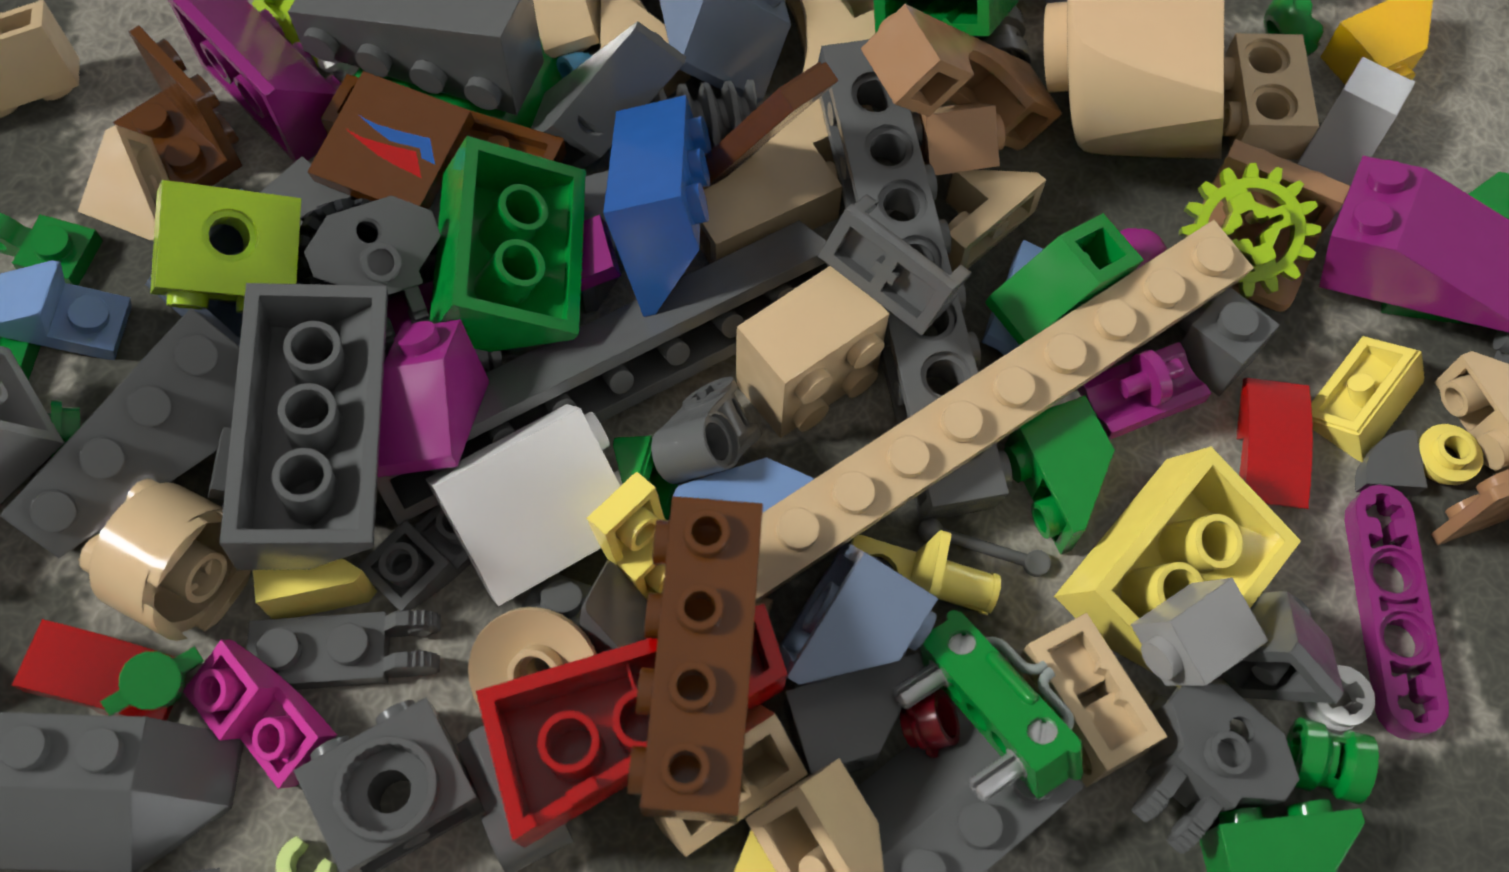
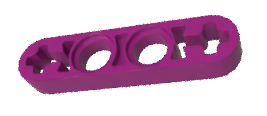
[1344,484,1449,740]

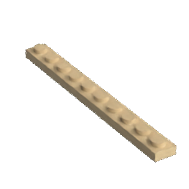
[755,220,1253,604]

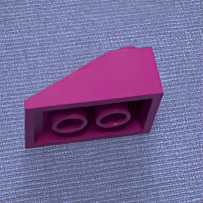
[1319,156,1509,333]

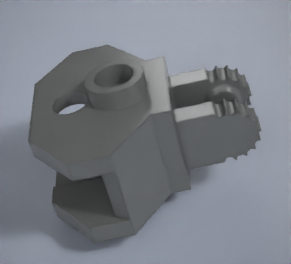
[304,196,441,349]
[1132,683,1299,854]

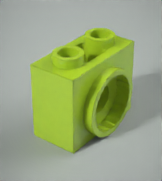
[150,180,301,314]

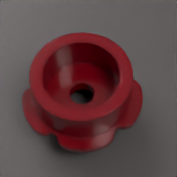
[900,689,960,758]

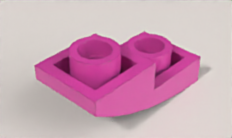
[183,639,337,789]

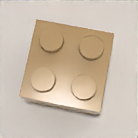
[736,266,889,438]

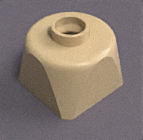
[1044,0,1224,159]

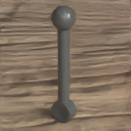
[918,518,1051,577]

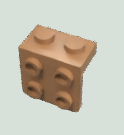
[1193,139,1350,312]

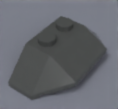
[0,712,244,872]

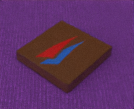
[307,71,475,209]

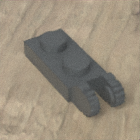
[247,610,441,690]

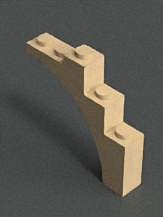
[699,0,875,264]

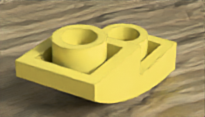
[586,471,666,599]

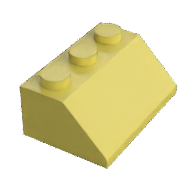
[1054,447,1301,687]

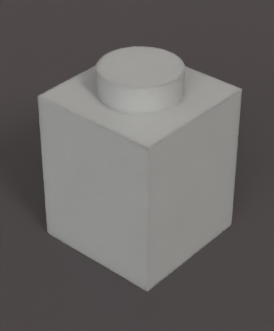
[1130,578,1268,686]

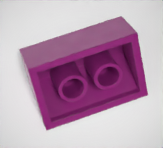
[168,0,341,162]

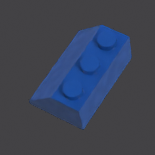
[603,95,711,317]

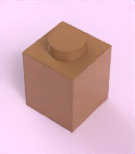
[919,102,1005,175]

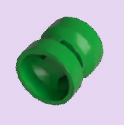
[1286,717,1379,805]

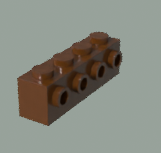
[628,496,763,824]

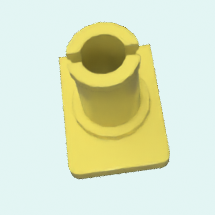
[851,530,1001,616]

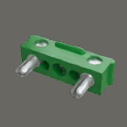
[893,610,1083,801]

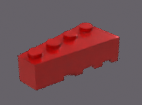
[476,603,787,848]

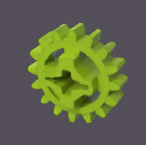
[1179,163,1321,298]

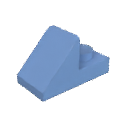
[0,260,132,360]

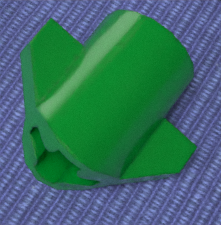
[100,646,205,716]

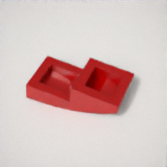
[1237,377,1313,509]
[12,619,186,721]

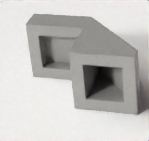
[1298,57,1415,196]

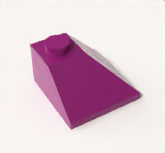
[378,319,489,477]

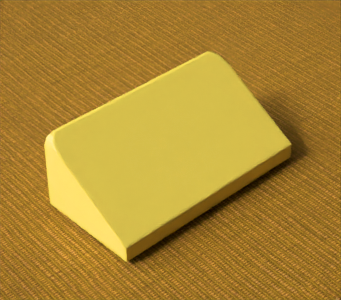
[1311,336,1424,462]

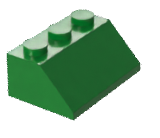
[430,136,586,352]

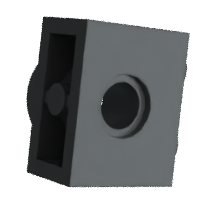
[293,698,484,872]

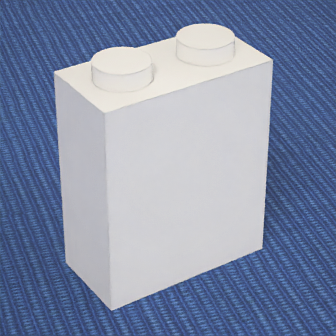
[426,404,622,606]

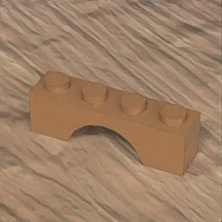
[861,4,1063,150]

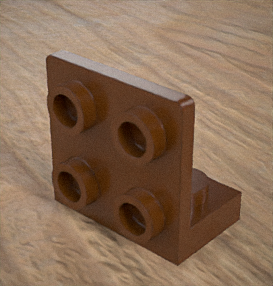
[113,25,243,186]

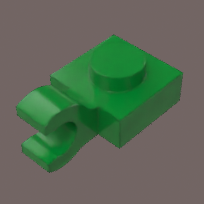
[0,213,103,286]

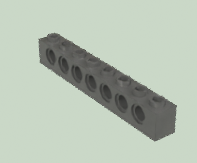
[818,39,1012,523]

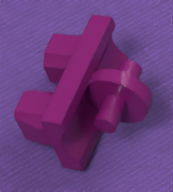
[1077,342,1211,440]

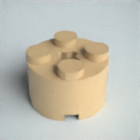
[79,479,252,641]

